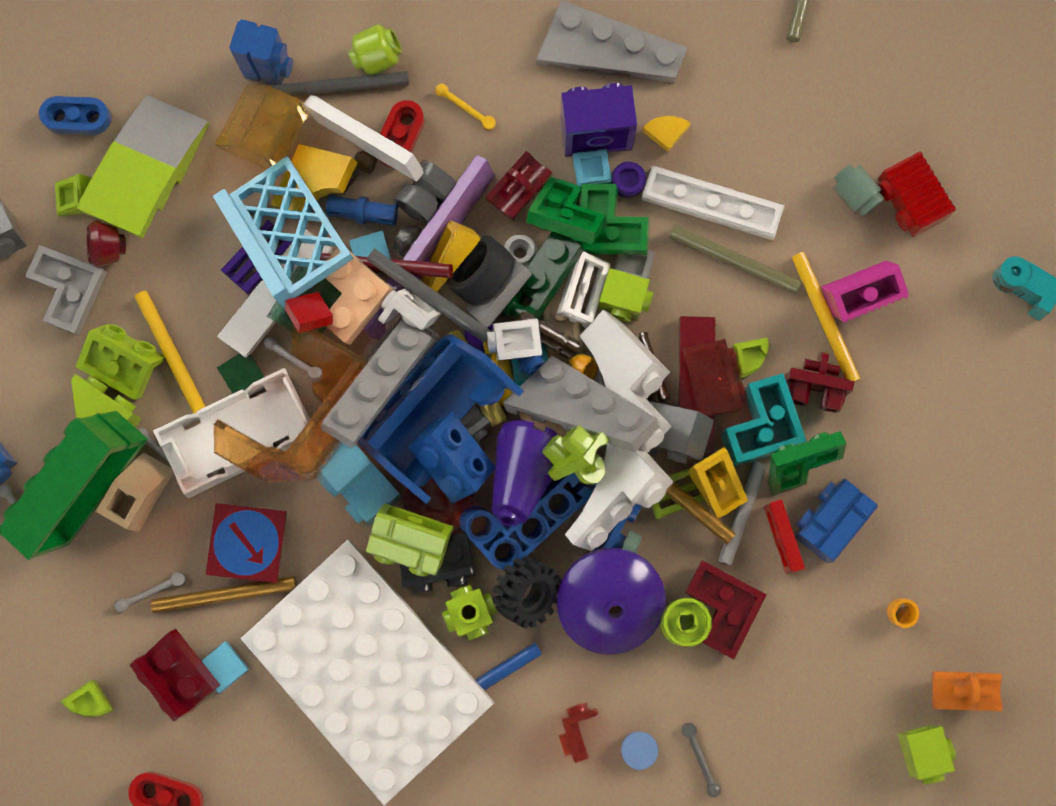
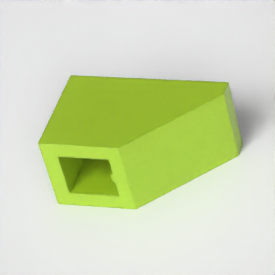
[71,374,142,428]

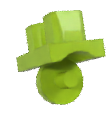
[542,424,610,485]

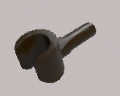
[343,151,378,195]

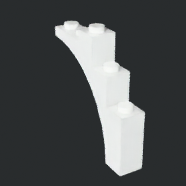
[565,310,673,551]

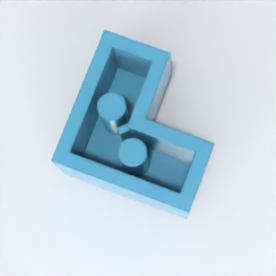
[314,441,402,526]

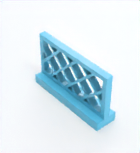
[213,156,354,308]

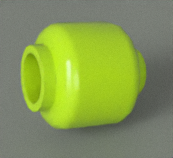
[349,24,402,75]

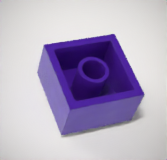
[560,83,637,157]

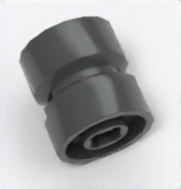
[394,160,456,226]

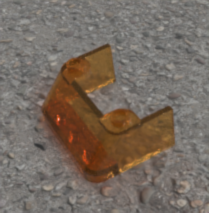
[213,324,369,483]

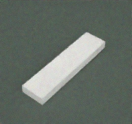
[304,95,424,182]
[641,165,784,241]
[217,230,333,358]

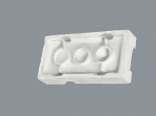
[153,368,318,499]

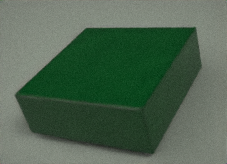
[217,354,265,394]

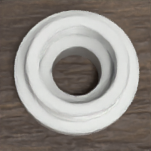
[504,235,537,268]

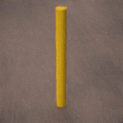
[792,252,861,382]
[134,290,206,414]

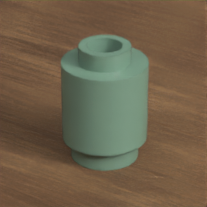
[833,164,885,217]

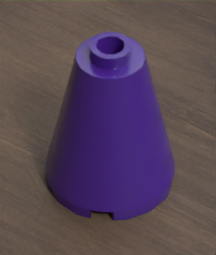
[492,420,558,527]

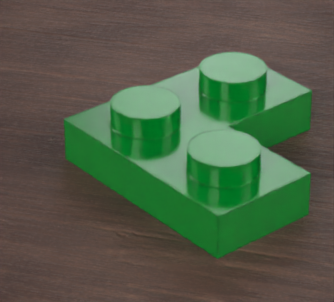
[526,177,605,245]
[577,184,650,255]
[768,431,846,496]

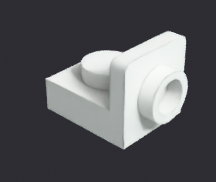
[378,288,441,330]
[487,319,542,360]

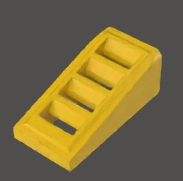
[420,220,481,292]

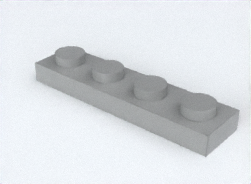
[321,320,432,449]

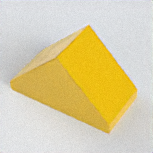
[687,448,748,519]

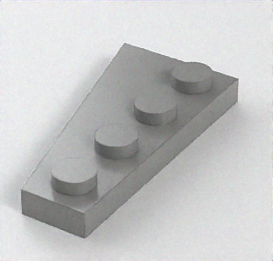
[536,0,687,83]
[503,356,659,452]

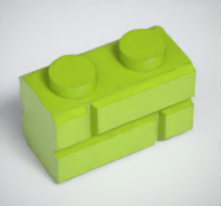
[366,503,453,576]

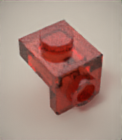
[558,702,599,763]

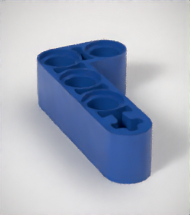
[460,473,597,570]

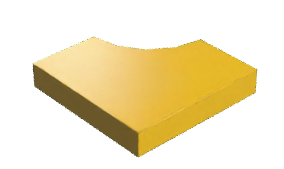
[270,144,358,212]

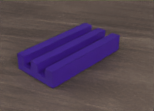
[221,220,292,295]

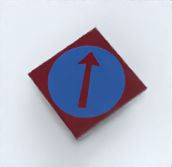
[205,503,287,583]

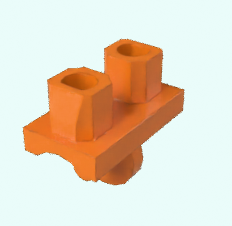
[932,671,1002,711]

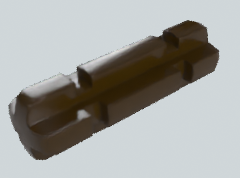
[516,312,581,359]

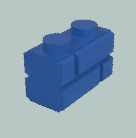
[229,19,293,86]
[794,479,878,563]

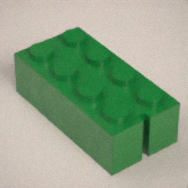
[0,411,148,560]

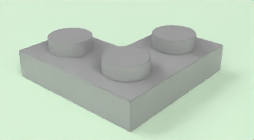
[25,245,107,336]

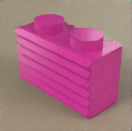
[822,260,909,323]

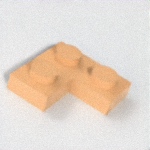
[325,247,395,345]

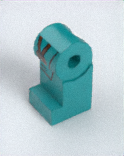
[993,256,1056,321]

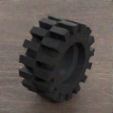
[492,556,561,629]

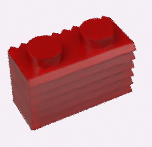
[877,151,956,238]

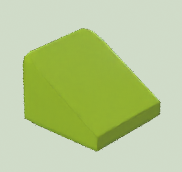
[55,174,92,216]

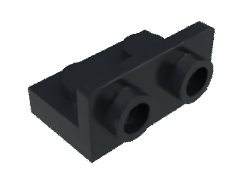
[399,533,475,594]

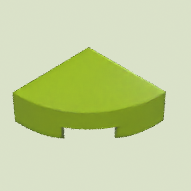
[732,337,769,380]
[61,680,114,717]

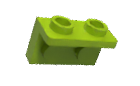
[75,324,165,400]

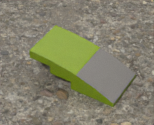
[76,95,210,239]

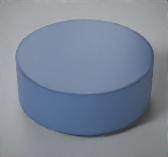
[621,731,658,770]

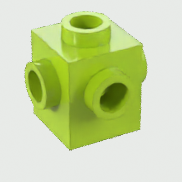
[442,585,498,641]

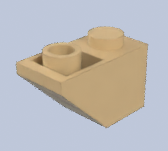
[95,453,174,533]

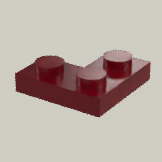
[684,560,767,660]

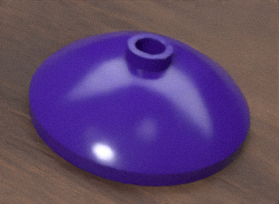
[556,548,666,655]

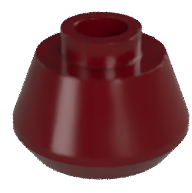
[86,220,126,268]

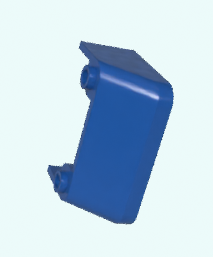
[357,334,524,504]

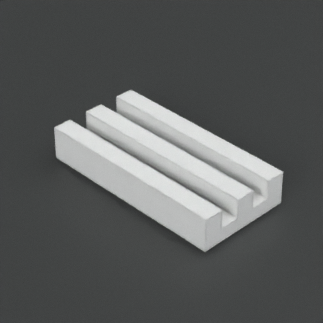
[556,251,610,328]

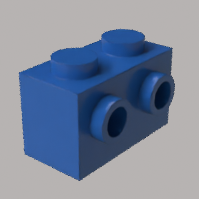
[408,411,495,504]

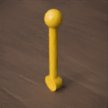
[435,84,495,131]

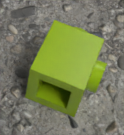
[598,268,654,322]
[897,724,956,784]

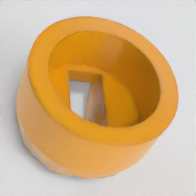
[569,354,598,380]
[886,598,919,628]

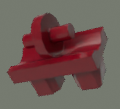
[486,151,553,221]
[784,352,855,413]

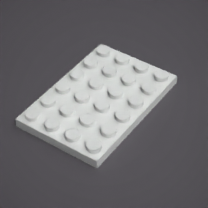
[240,540,495,805]

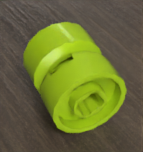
[659,598,711,647]

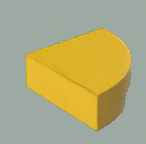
[642,116,691,152]

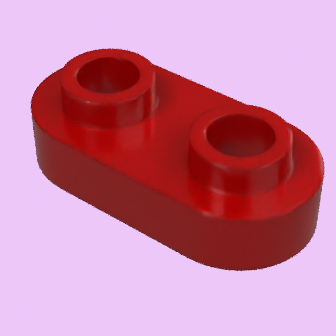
[379,100,425,168]
[128,771,204,806]

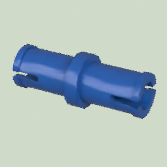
[326,195,399,227]

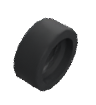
[447,235,513,305]

